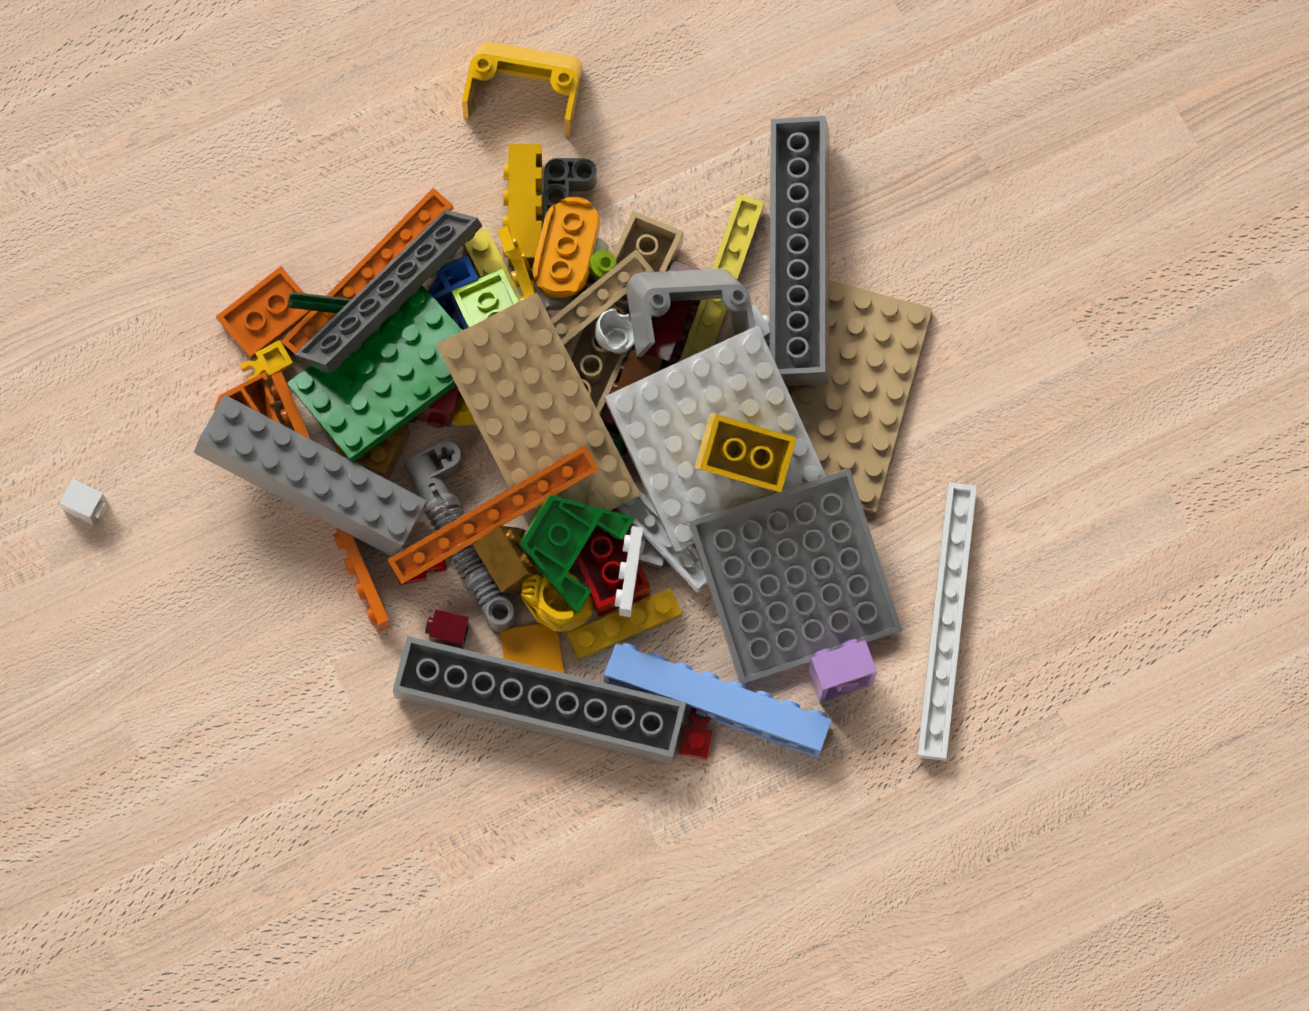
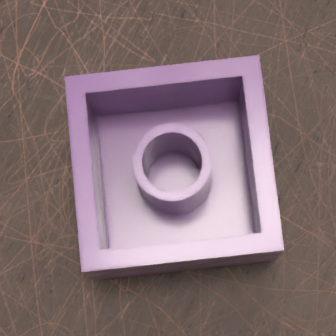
[808,639,877,703]

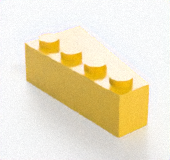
[503,144,542,267]

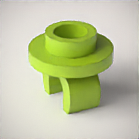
[589,250,617,279]

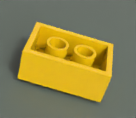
[694,414,797,493]

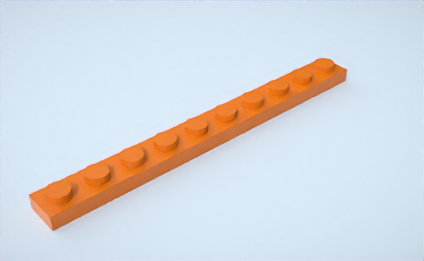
[269,372,390,631]

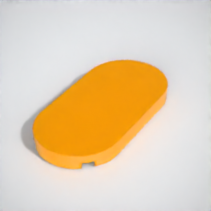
[533,197,600,298]

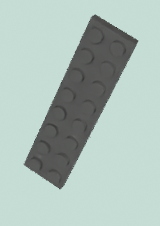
[294,209,482,373]

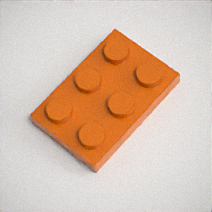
[216,266,310,360]

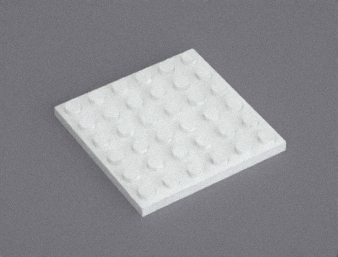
[604,326,826,552]

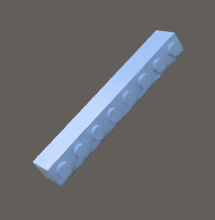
[604,643,832,758]

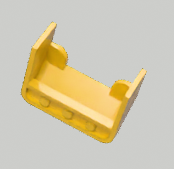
[462,42,583,137]

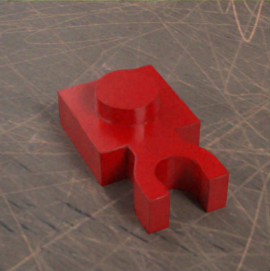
[679,707,713,760]

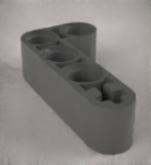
[543,158,597,223]

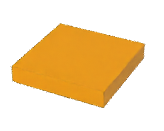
[500,624,564,673]

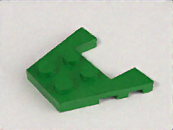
[519,495,635,613]

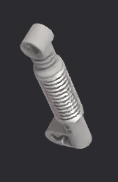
[404,441,515,632]

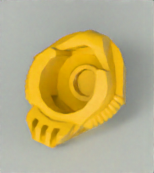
[521,572,594,633]

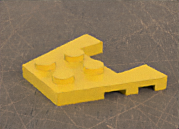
[497,226,551,319]

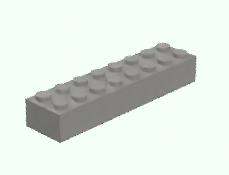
[194,395,426,556]

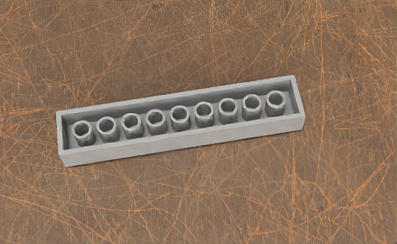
[769,116,830,386]
[393,636,686,765]

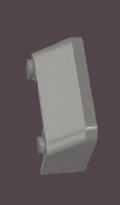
[626,269,755,357]

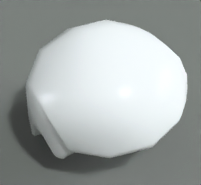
[595,309,634,354]

